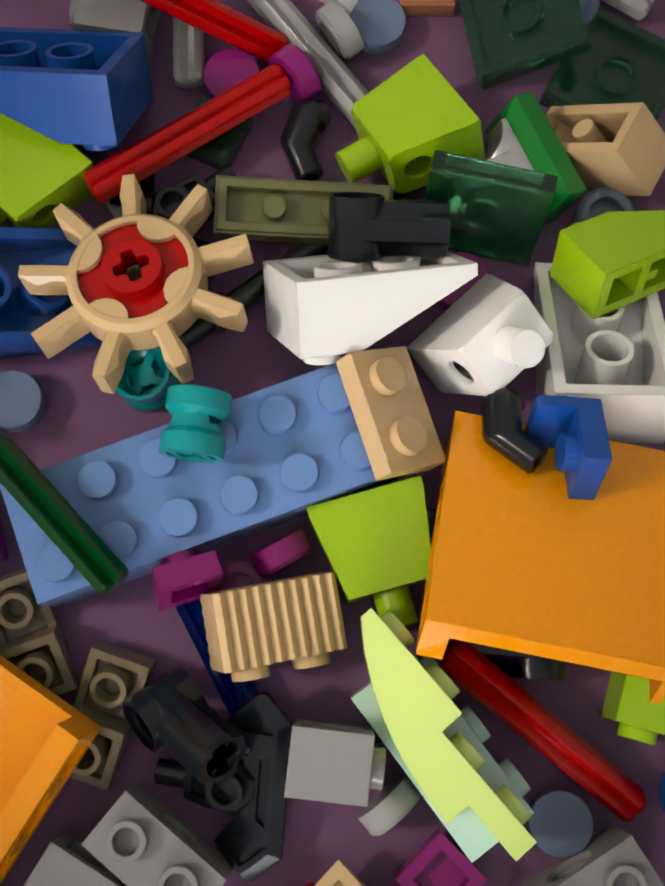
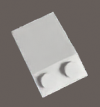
[262,251,478,365]
[533,262,665,444]

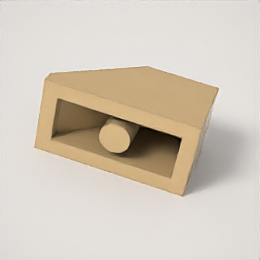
[546,102,665,197]

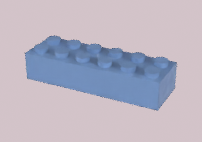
[0,363,397,608]

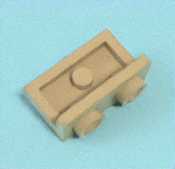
[336,346,447,481]

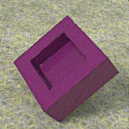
[152,550,223,611]
[394,828,488,886]

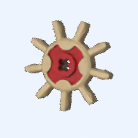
[18,174,254,394]

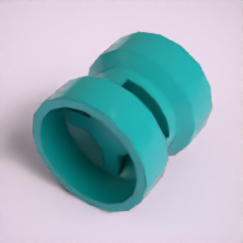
[116,347,179,413]
[158,384,232,463]

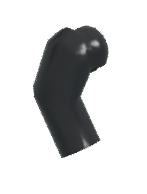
[280,97,331,181]
[481,387,548,474]

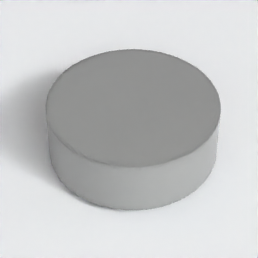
[315,0,365,61]
[357,774,420,836]

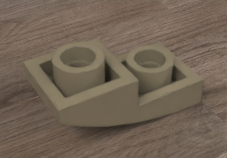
[0,568,78,696]
[70,639,156,791]

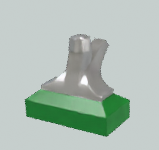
[447,92,587,226]

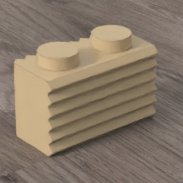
[200,572,347,682]

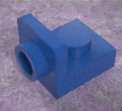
[524,395,612,500]

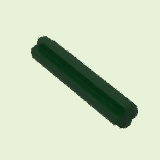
[0,434,129,595]

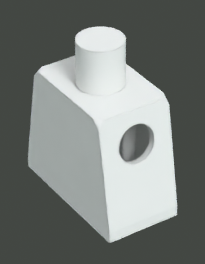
[407,274,554,396]

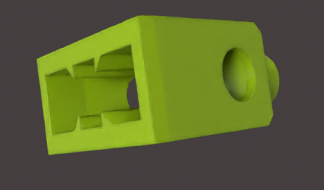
[335,54,486,194]
[0,113,94,228]
[306,475,431,626]

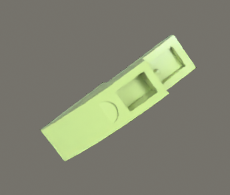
[360,608,537,862]

